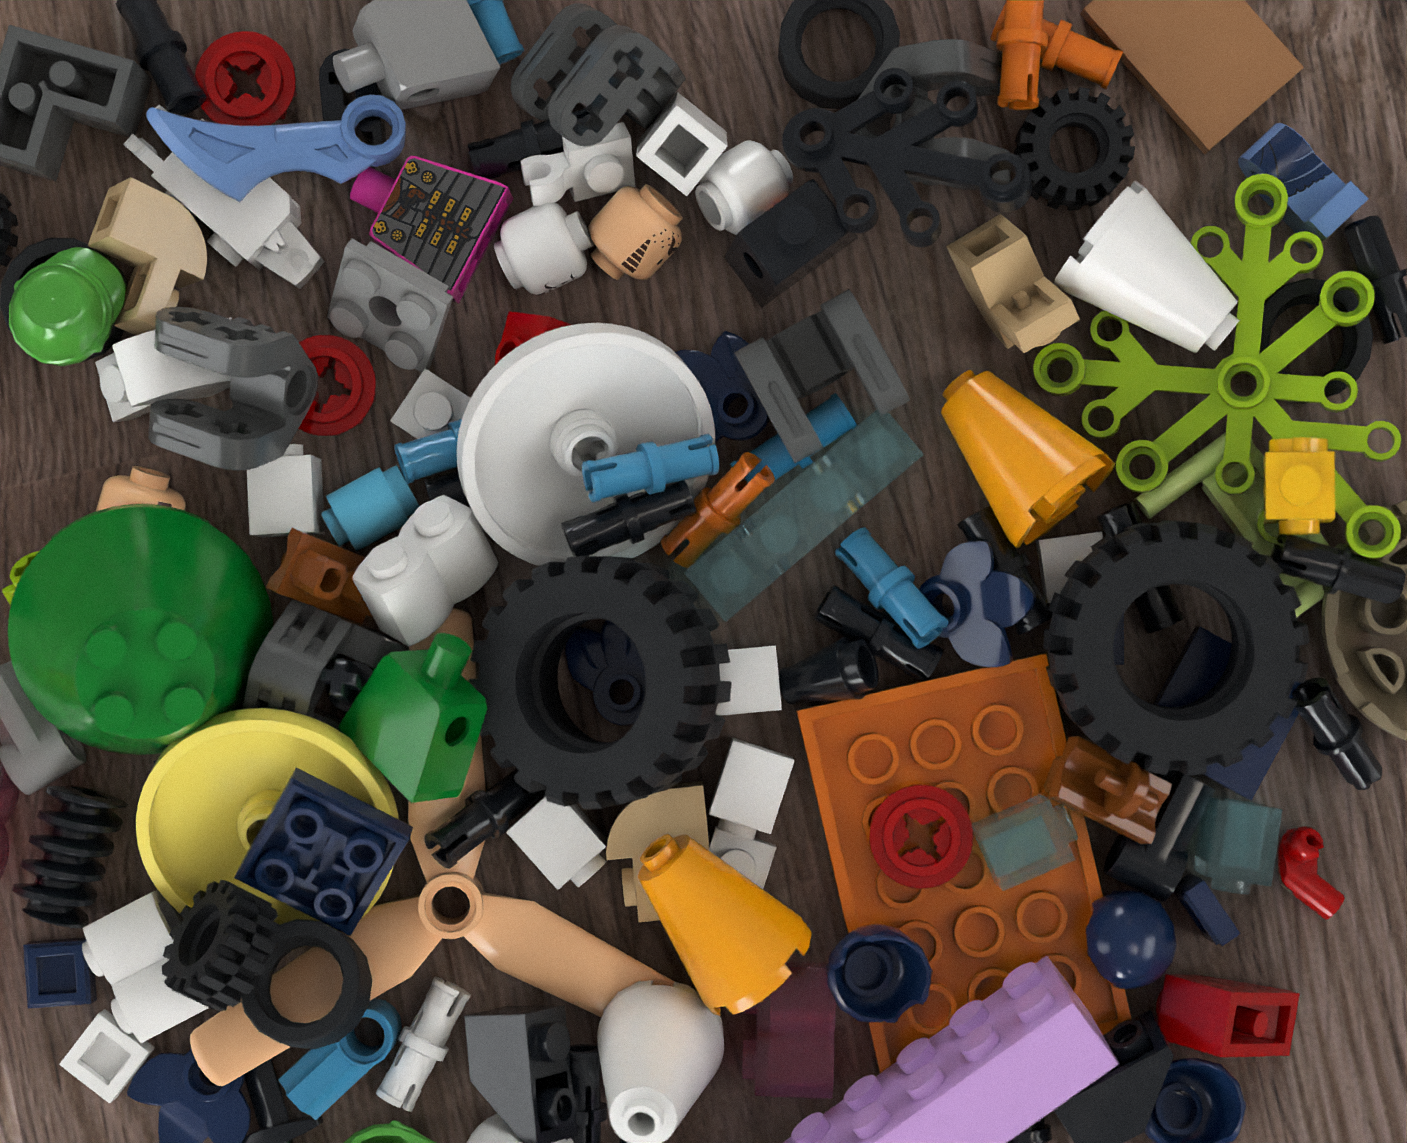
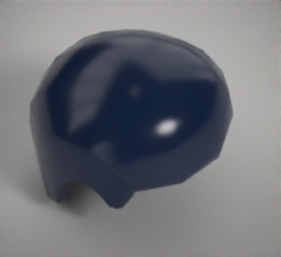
[1086,890,1177,989]
[826,924,932,1023]
[1144,1058,1246,1143]

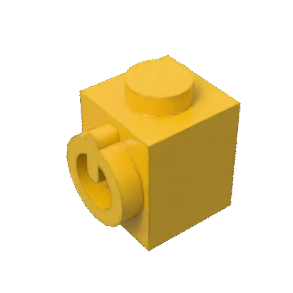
[1263,437,1335,535]

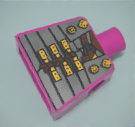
[350,155,514,304]

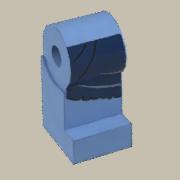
[1238,123,1369,248]

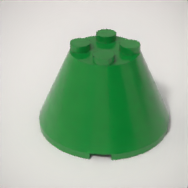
[8,504,273,755]

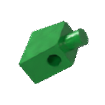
[338,633,487,803]

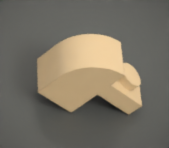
[88,177,207,335]
[946,214,1080,353]
[606,781,710,922]

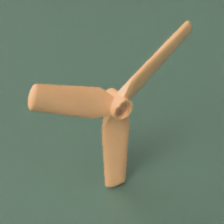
[190,608,675,1086]

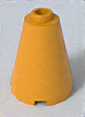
[941,370,1115,548]
[638,834,812,1016]

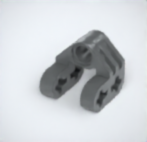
[510,3,686,146]
[856,39,1011,190]
[734,289,910,463]
[148,307,318,471]
[242,599,409,734]

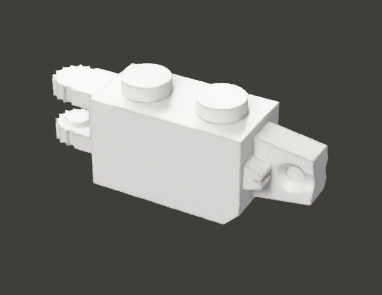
[123,104,325,289]

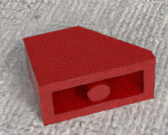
[1156,974,1300,1057]

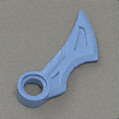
[146,94,406,202]

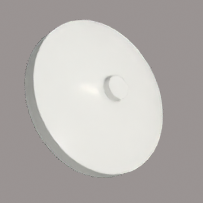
[457,323,715,566]

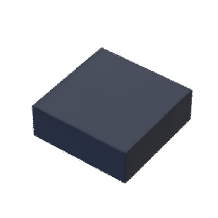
[1174,873,1241,946]
[23,938,97,1009]

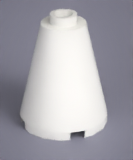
[1054,180,1240,353]
[597,980,724,1143]

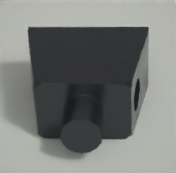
[724,179,858,308]

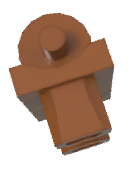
[266,528,373,624]
[1044,736,1172,844]

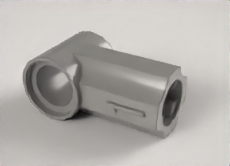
[0,661,87,795]

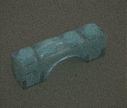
[684,410,924,622]

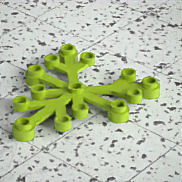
[1033,174,1401,559]

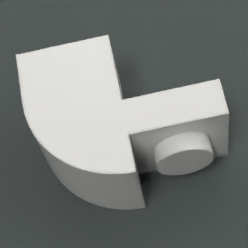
[95,317,232,422]

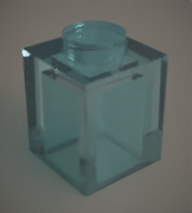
[972,794,1078,891]
[1193,796,1282,895]

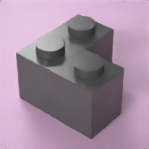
[0,25,152,182]

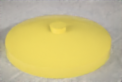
[136,708,399,930]

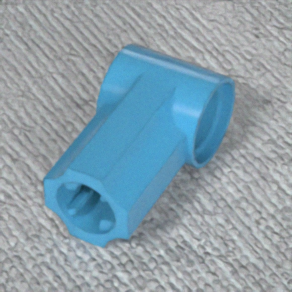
[278,998,402,1120]

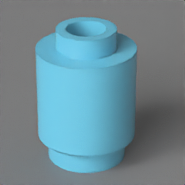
[321,465,420,551]

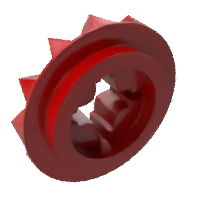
[195,31,297,125]
[298,335,376,436]
[869,784,973,889]

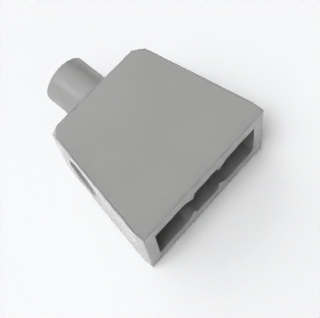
[333,0,500,110]

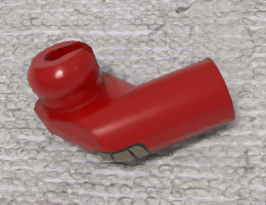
[1277,826,1345,920]

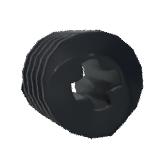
[12,785,129,928]

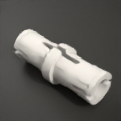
[376,977,471,1112]

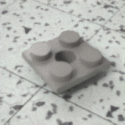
[327,238,453,373]

